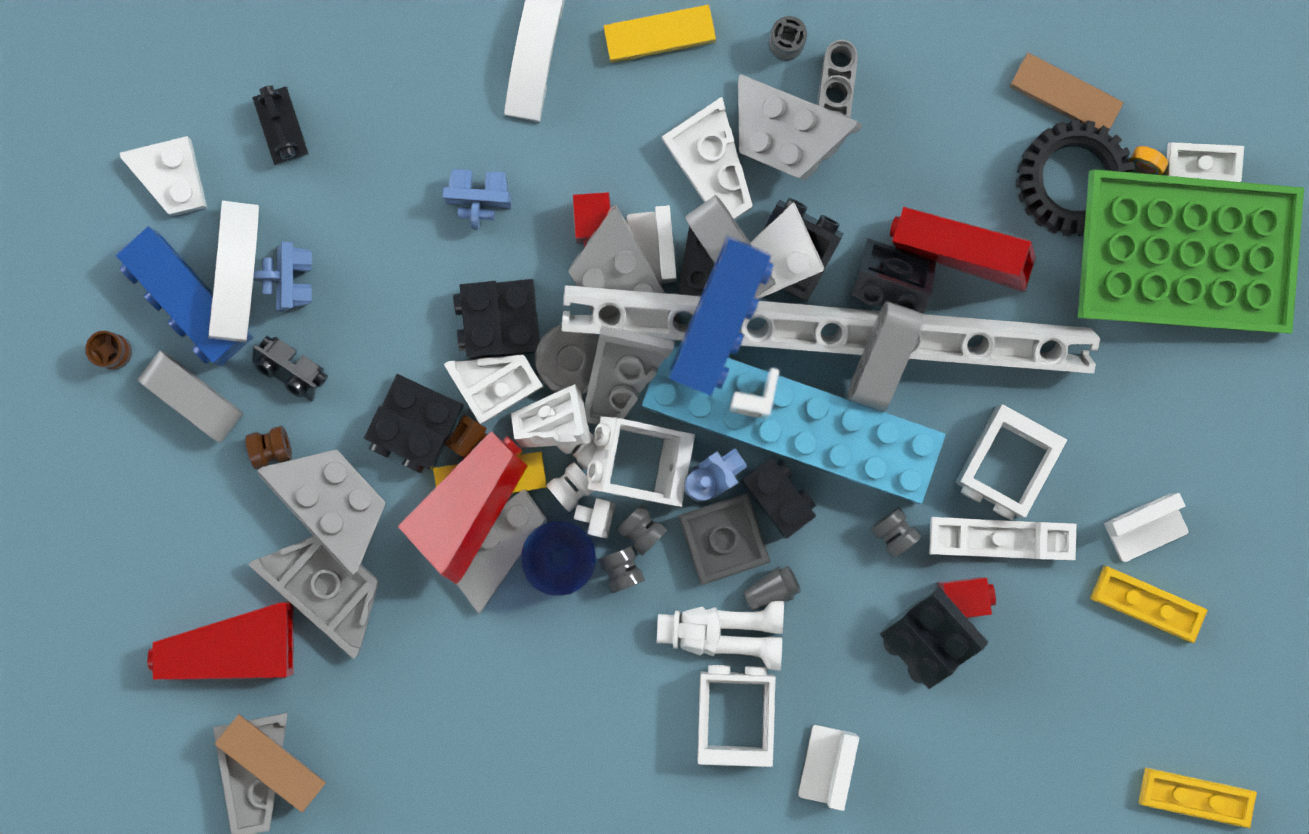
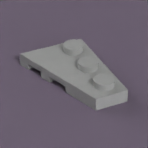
[584,326,675,425]
[457,489,547,614]
[213,712,288,834]

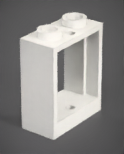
[955,404,1067,520]
[587,417,695,507]
[697,665,775,767]

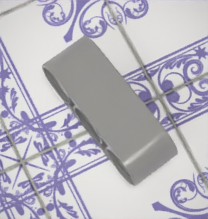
[817,40,858,148]
[685,195,776,298]
[848,302,923,412]
[137,350,244,443]

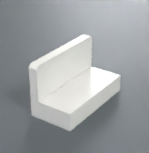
[627,205,676,284]
[729,369,779,419]
[1104,493,1188,562]
[798,725,859,811]

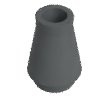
[744,566,801,610]

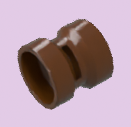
[85,330,132,370]
[245,425,292,470]

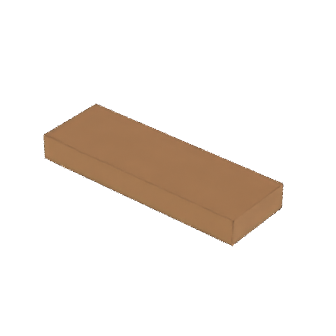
[1009,53,1124,134]
[214,713,326,813]

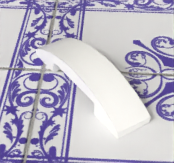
[504,0,565,122]
[208,201,259,342]
[929,517,1077,560]

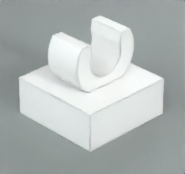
[574,498,616,539]

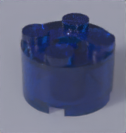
[522,521,597,596]

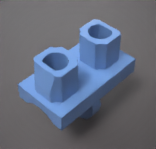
[443,169,512,230]
[253,242,312,312]
[684,449,747,502]

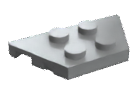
[738,74,863,181]
[569,204,683,324]
[258,449,386,578]
[249,536,380,659]

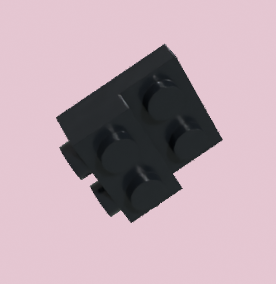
[763,198,844,302]
[851,238,936,314]
[453,279,540,360]
[363,374,464,474]
[880,586,989,689]

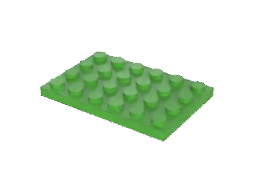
[1078,169,1304,334]

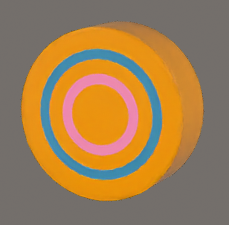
[1129,146,1168,175]

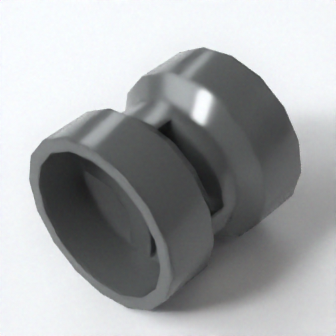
[769,16,807,61]
[616,504,667,556]
[871,507,922,558]
[598,546,645,594]

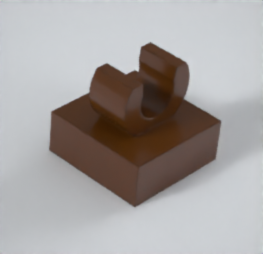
[445,414,488,458]

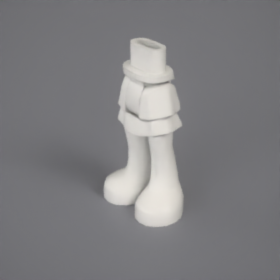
[657,601,784,671]

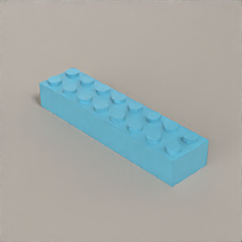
[642,339,946,504]

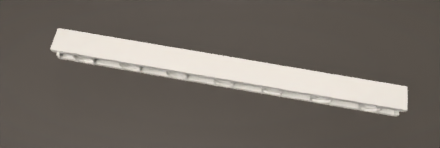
[562,285,1100,373]

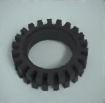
[1016,119,1135,237]

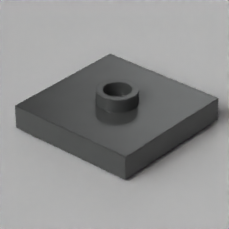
[678,493,771,585]

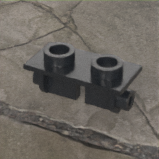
[252,85,309,165]
[678,226,715,296]
[252,335,328,402]

